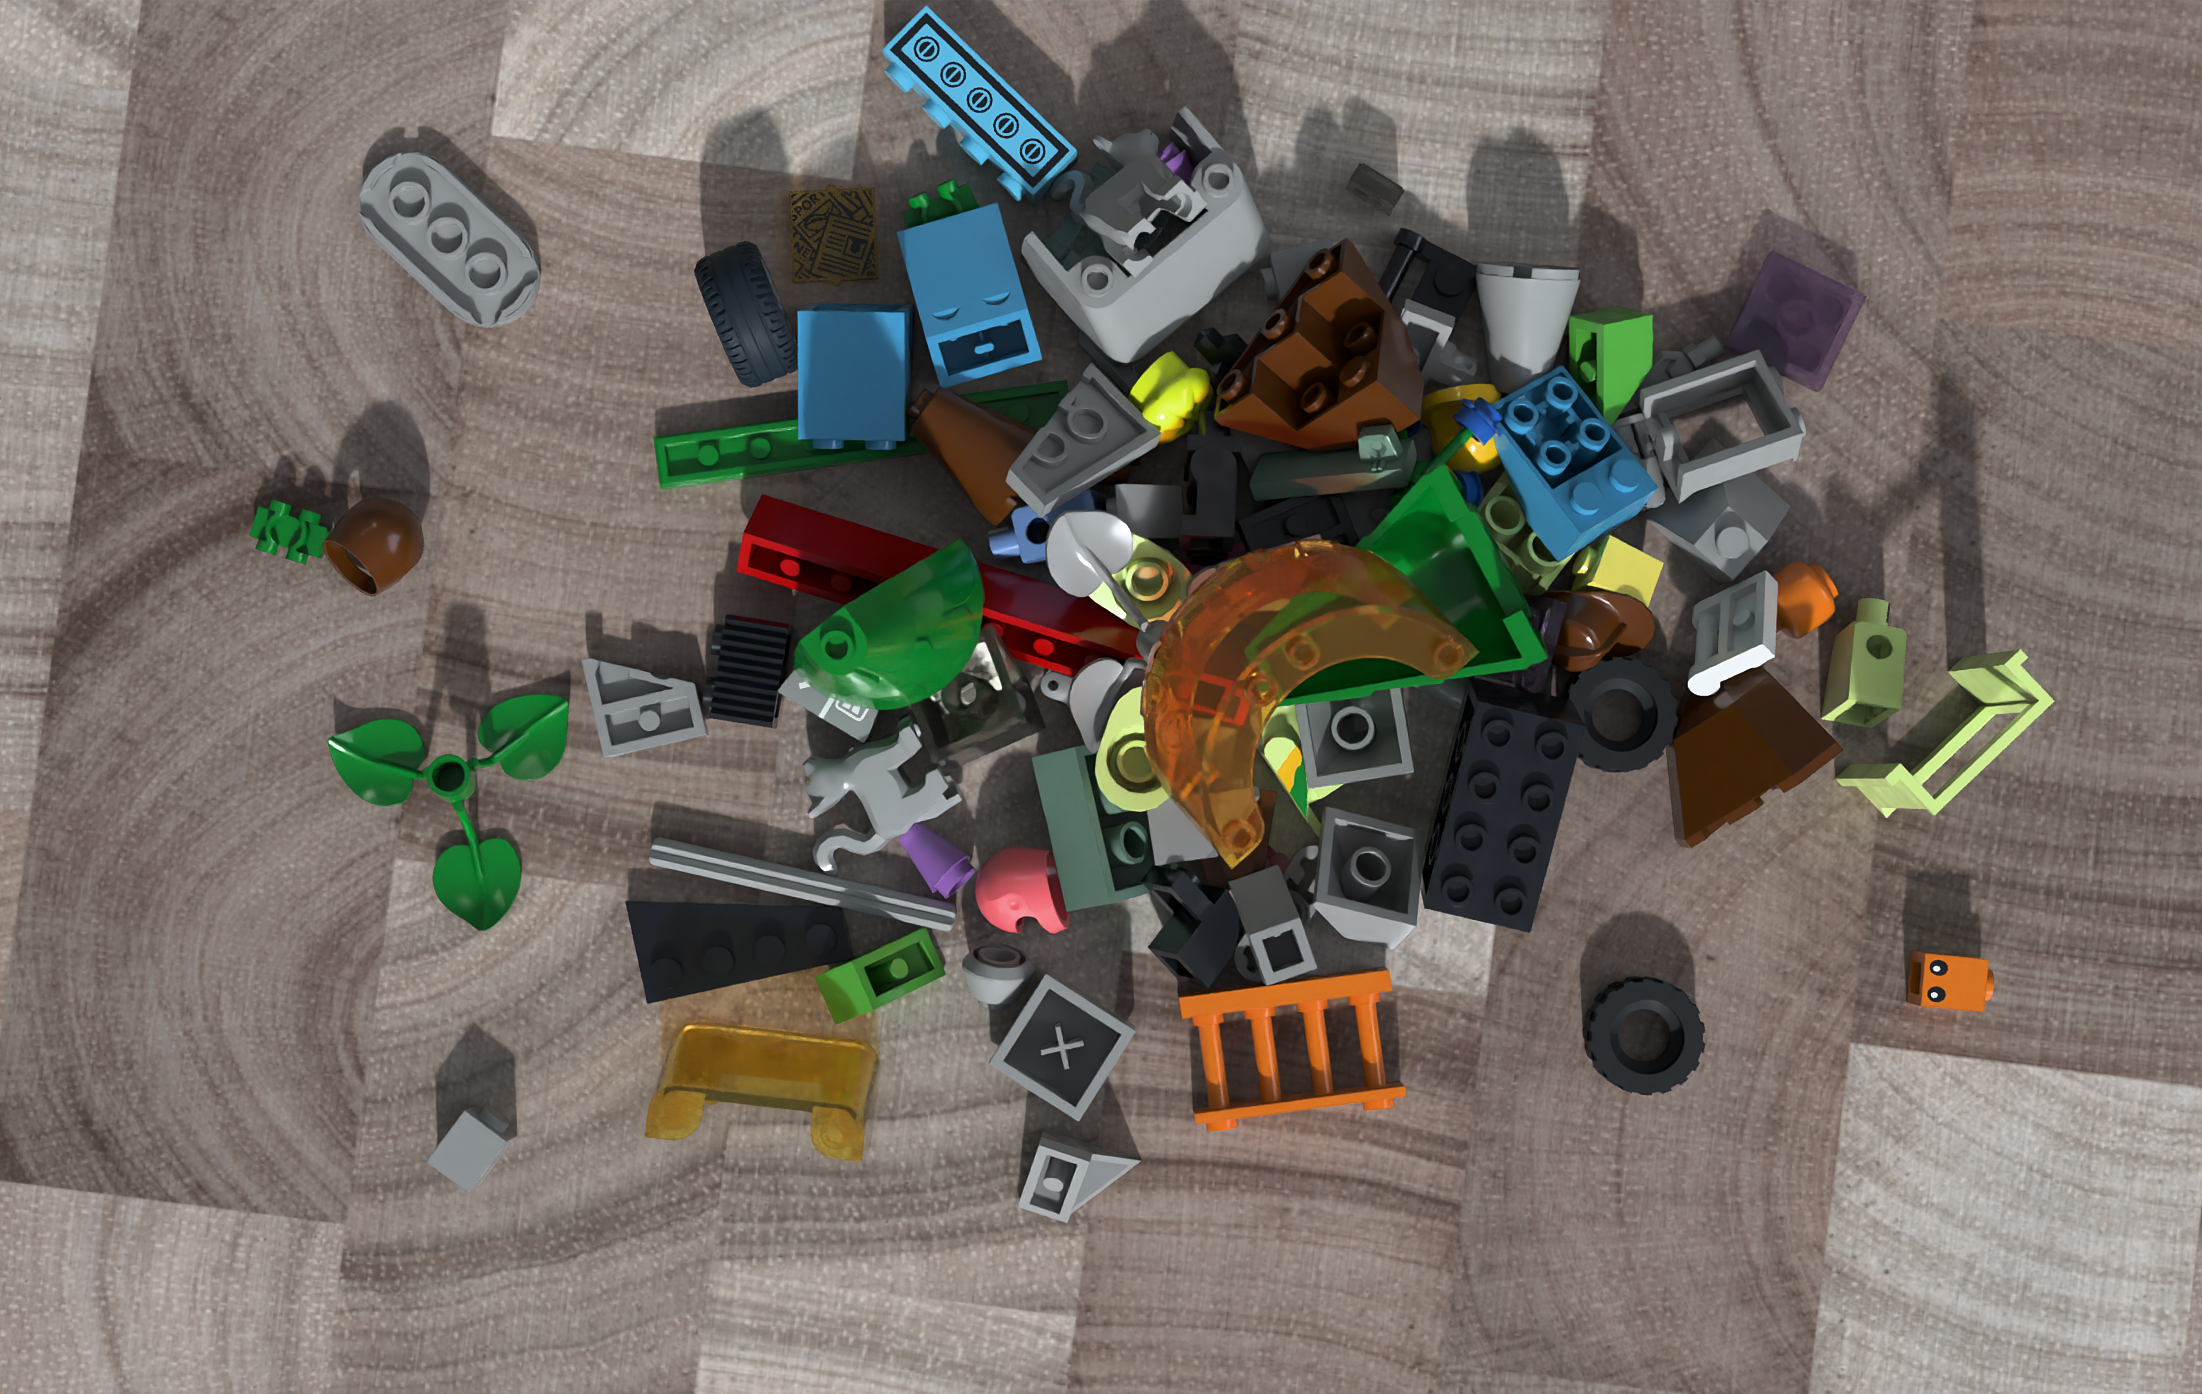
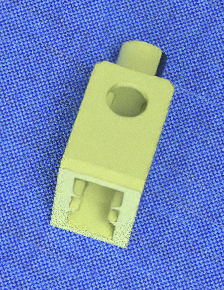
[1821,598,1907,728]

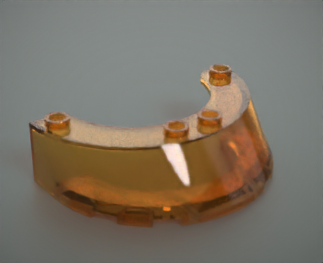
[1140,539,1479,869]

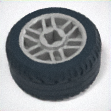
[694,241,798,388]

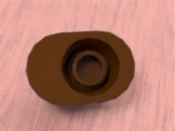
[1528,590,1655,672]

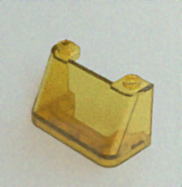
[645,1021,880,1162]

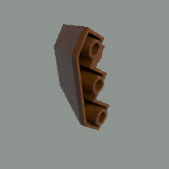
[1214,238,1424,452]

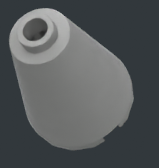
[1475,261,1581,398]

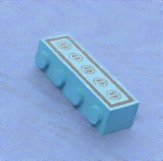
[882,5,1078,206]

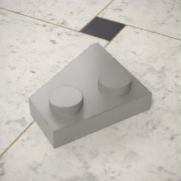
[581,658,709,758]

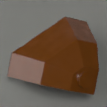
[1666,650,1843,848]

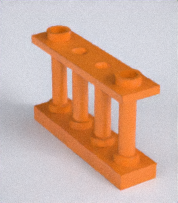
[1178,967,1406,1131]

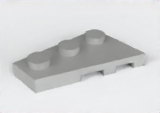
[1005,362,1162,518]

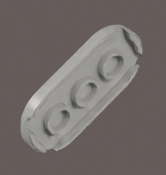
[358,152,541,328]

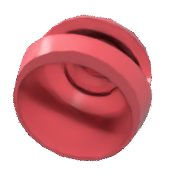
[975,846,1070,934]

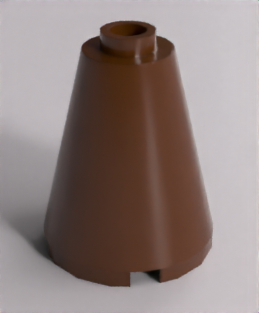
[906,386,1039,526]

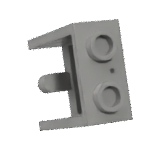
[1638,349,1806,504]

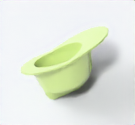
[1089,533,1193,630]
[1094,684,1194,812]

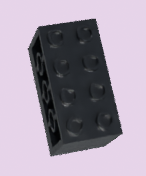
[1420,677,1585,933]

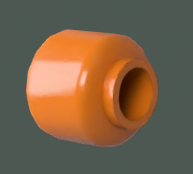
[1772,561,1839,639]

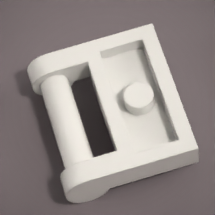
[1688,570,1778,696]

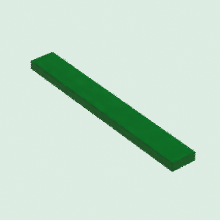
[653,380,1069,490]

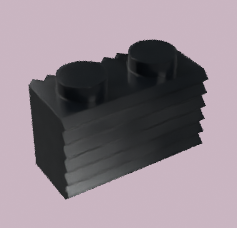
[703,614,793,729]

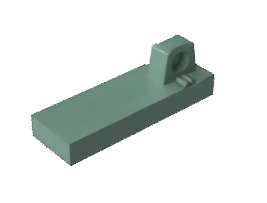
[1249,424,1418,501]

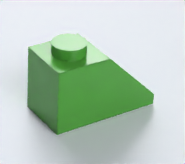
[1569,306,1654,427]
[815,927,946,1025]

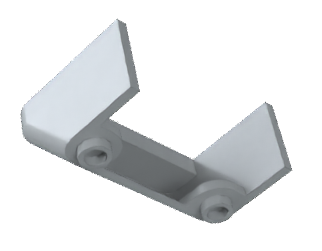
[1019,105,1270,367]

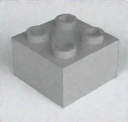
[988,970,1136,1122]

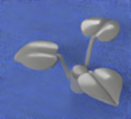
[1045,509,1255,753]

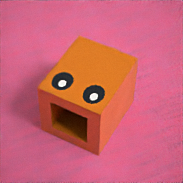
[1906,950,1994,1012]

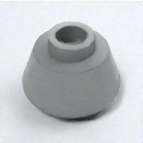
[962,944,1034,1010]

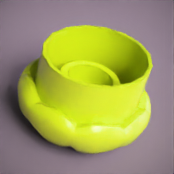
[1127,351,1214,444]

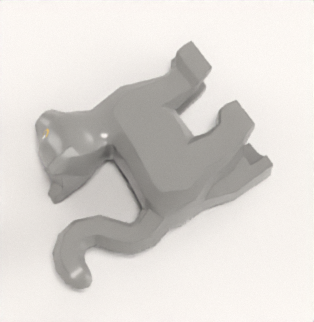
[1050,128,1207,278]
[802,711,963,876]

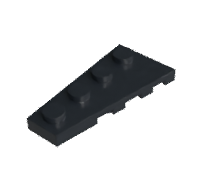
[625,900,854,1004]

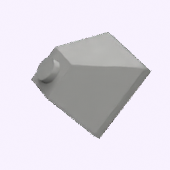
[1642,438,1791,585]
[1295,688,1415,789]
[1312,806,1425,950]

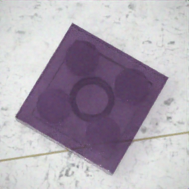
[1723,250,1867,392]

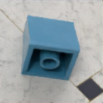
[797,303,915,450]

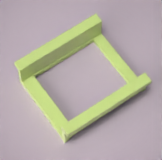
[1835,649,2054,818]

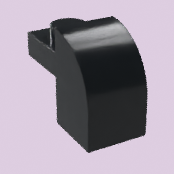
[1141,865,1239,988]

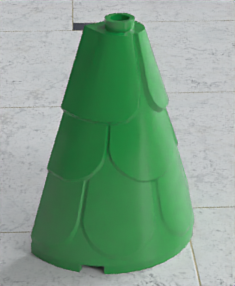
[1252,464,1548,707]
[793,538,985,710]

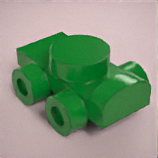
[902,178,979,228]
[249,499,331,565]

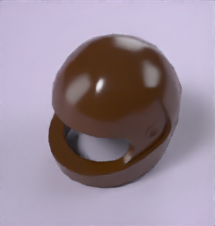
[323,497,424,597]

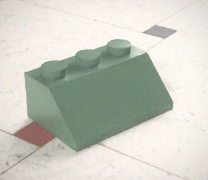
[1031,745,1178,912]

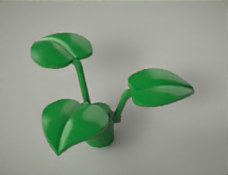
[328,694,569,931]

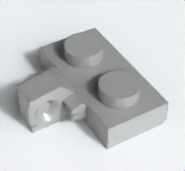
[1398,298,1478,392]

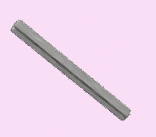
[649,837,957,931]

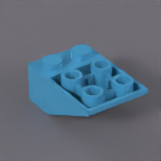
[896,203,1043,388]
[1491,365,1659,563]

